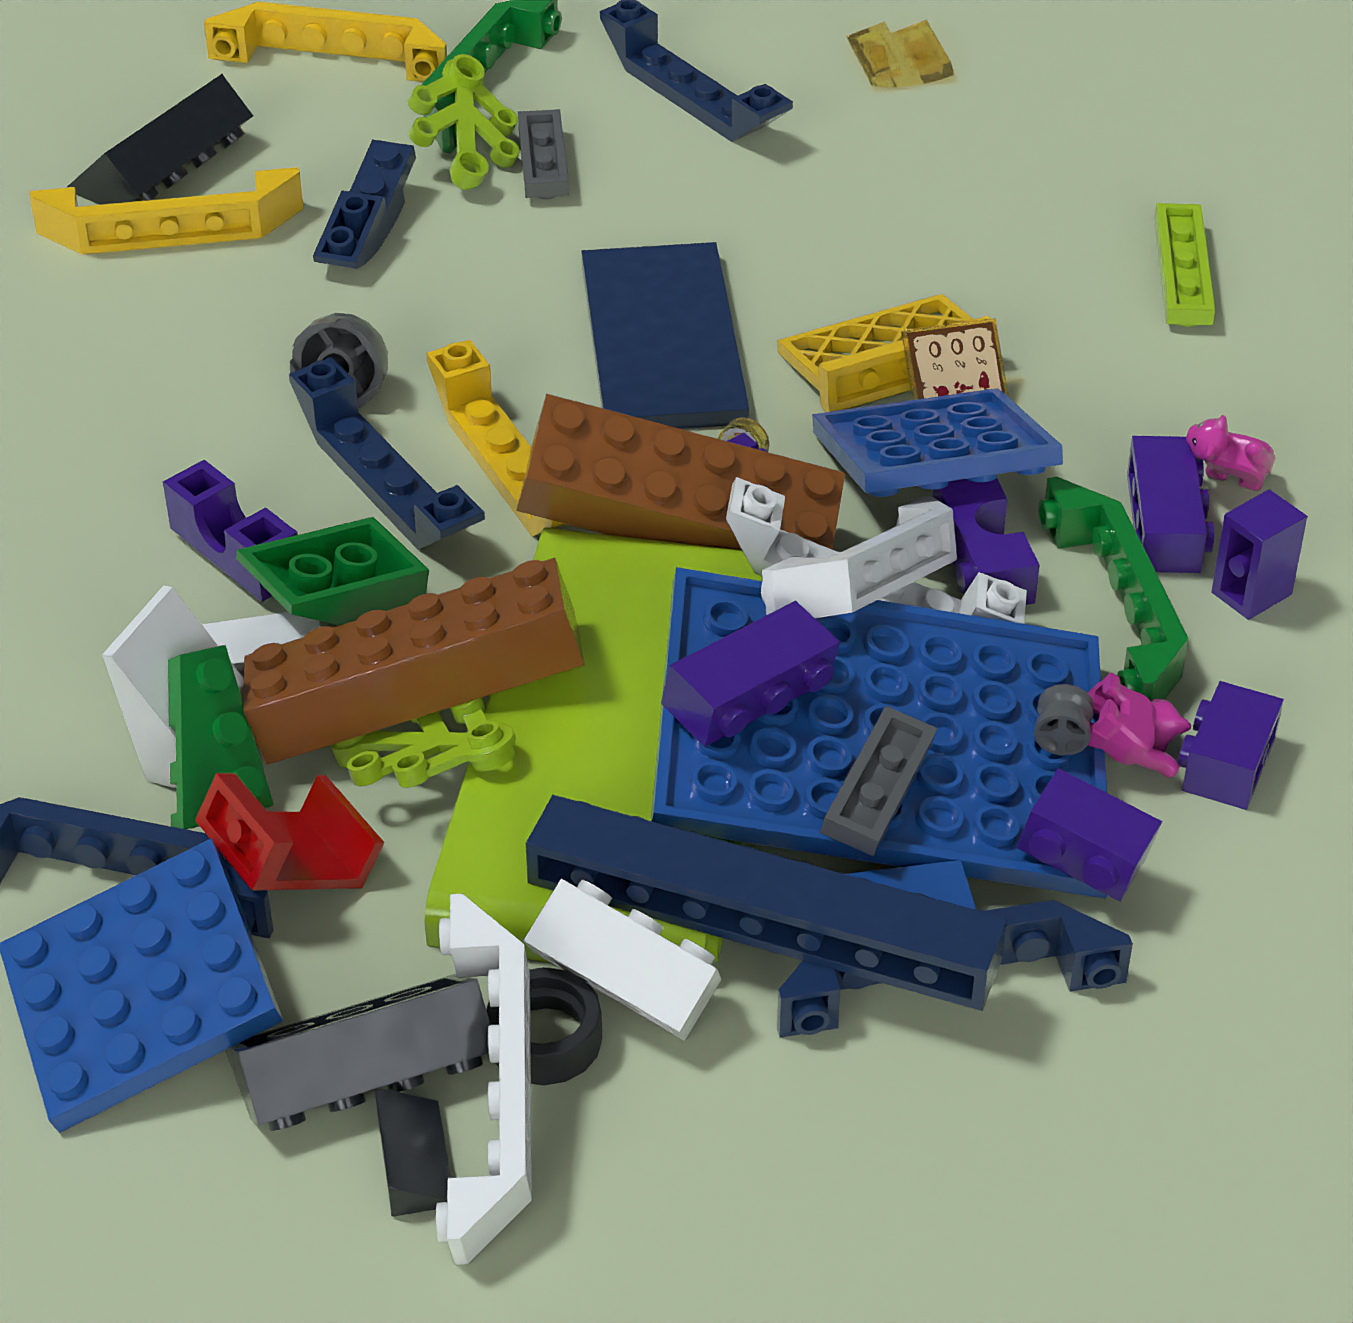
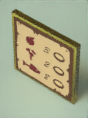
[901,318,1009,400]

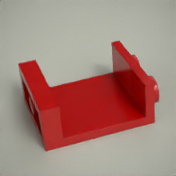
[195,773,385,891]

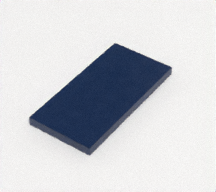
[581,242,750,429]

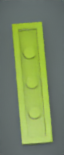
[1154,203,1215,327]

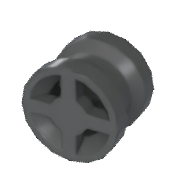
[1034,684,1094,755]

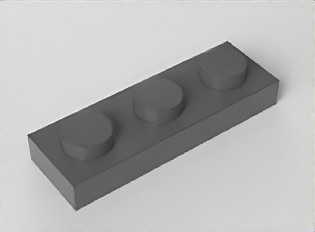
[517,109,569,199]
[820,706,938,857]

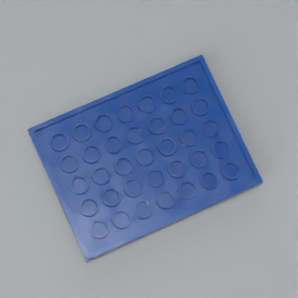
[651,567,1107,899]

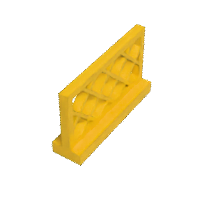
[777,294,997,412]

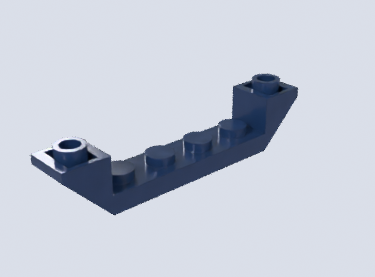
[600,0,793,142]
[289,357,485,550]
[0,797,274,939]
[777,900,1133,1038]

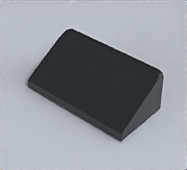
[374,1089,451,1216]

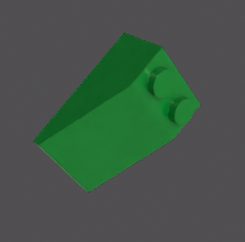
[236,517,429,625]

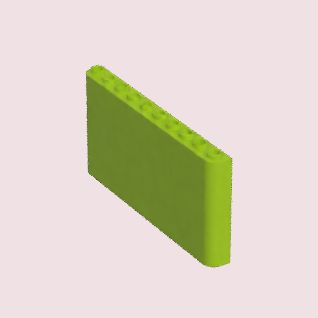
[424,527,763,963]

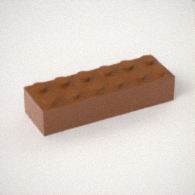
[516,393,845,550]
[243,557,585,765]

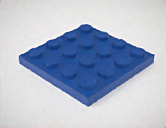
[812,388,1063,497]
[0,838,284,1133]

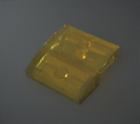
[846,19,954,87]

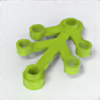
[408,54,520,190]
[330,698,516,788]

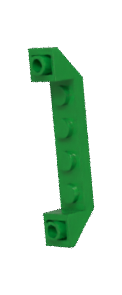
[422,0,562,154]
[1038,477,1189,701]

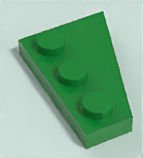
[168,644,274,830]

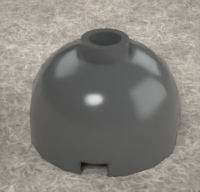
[290,313,388,408]

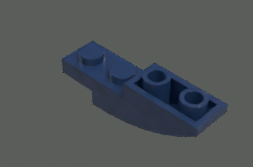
[313,139,416,269]

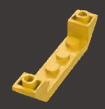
[204,2,447,82]
[30,167,304,255]
[426,339,569,537]

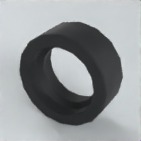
[486,967,602,1086]

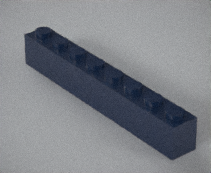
[526,794,1007,1011]

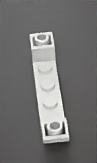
[726,477,1027,624]
[761,496,957,618]
[436,894,532,1265]

